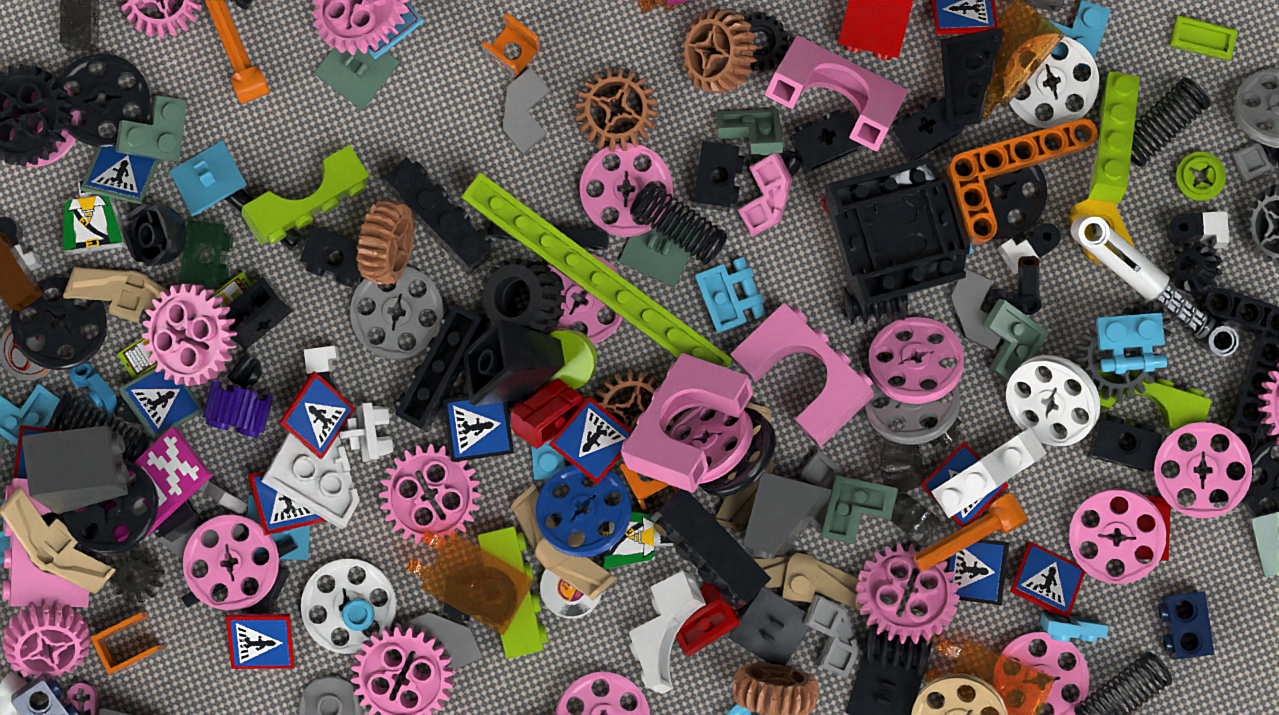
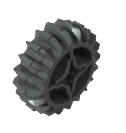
[1245,184,1279,267]
[1073,315,1160,402]

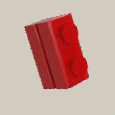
[510,378,583,449]

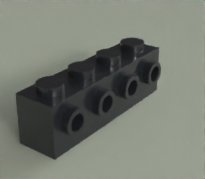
[383,157,492,276]
[395,304,487,433]
[650,489,772,610]

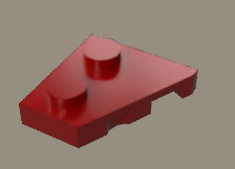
[676,582,742,657]

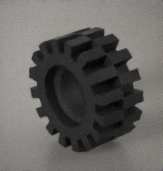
[744,13,788,73]

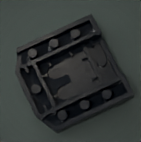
[825,157,970,307]

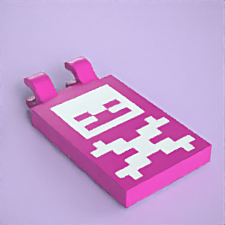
[105,427,213,542]

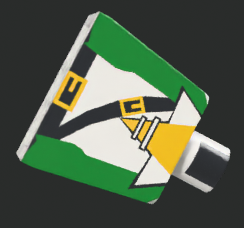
[63,180,127,255]
[603,512,673,569]

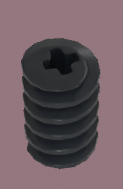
[842,286,908,325]
[862,624,932,677]

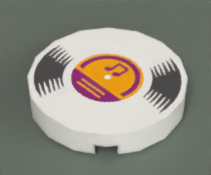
[540,569,602,619]

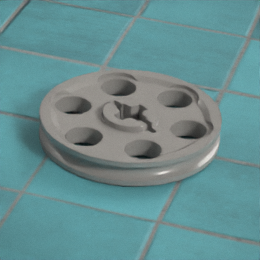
[1234,68,1279,148]
[350,266,445,360]
[865,357,960,445]

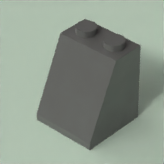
[22,426,130,515]
[742,472,832,560]

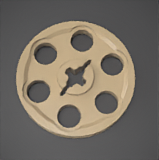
[912,673,1008,715]

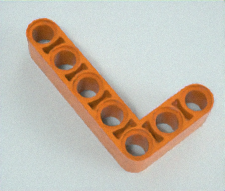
[945,119,1098,245]

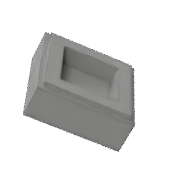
[1230,142,1274,183]

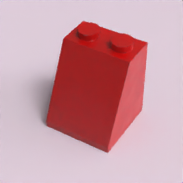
[838,0,914,60]

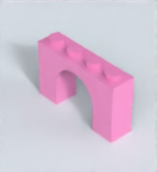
[765,35,909,152]
[730,303,874,448]
[621,353,753,493]
[2,478,89,607]

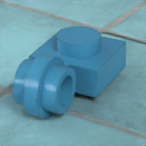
[69,363,118,416]

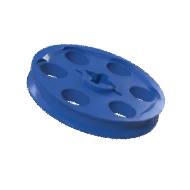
[536,465,632,557]

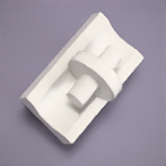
[340,402,393,463]

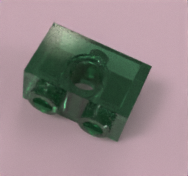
[179,220,234,290]

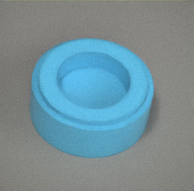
[342,599,375,631]

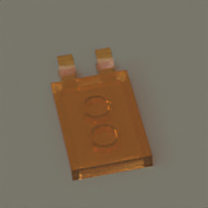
[983,0,1066,120]
[406,530,535,635]
[924,638,1056,715]

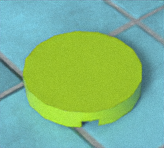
[547,328,597,390]

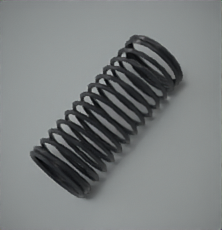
[1130,77,1211,167]
[630,181,727,265]
[47,393,150,462]
[1074,651,1173,715]

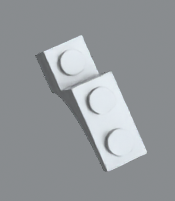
[931,427,1047,518]
[629,571,706,694]

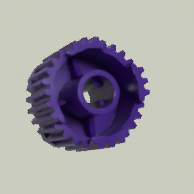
[202,380,274,438]

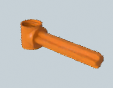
[204,0,271,105]
[913,492,1029,571]

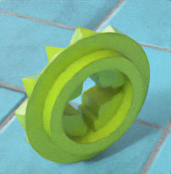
[1175,152,1226,202]

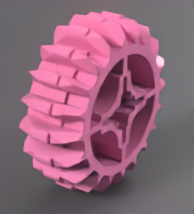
[121,0,203,39]
[2,601,91,679]

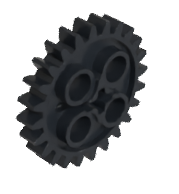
[0,64,73,167]

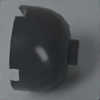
[125,203,187,266]

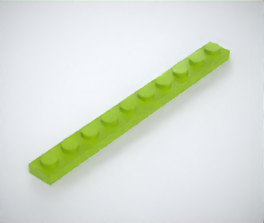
[461,172,733,368]

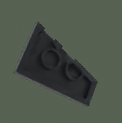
[940,28,1004,128]

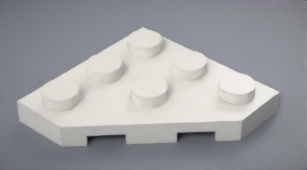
[261,432,360,529]

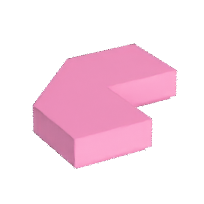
[737,153,793,237]

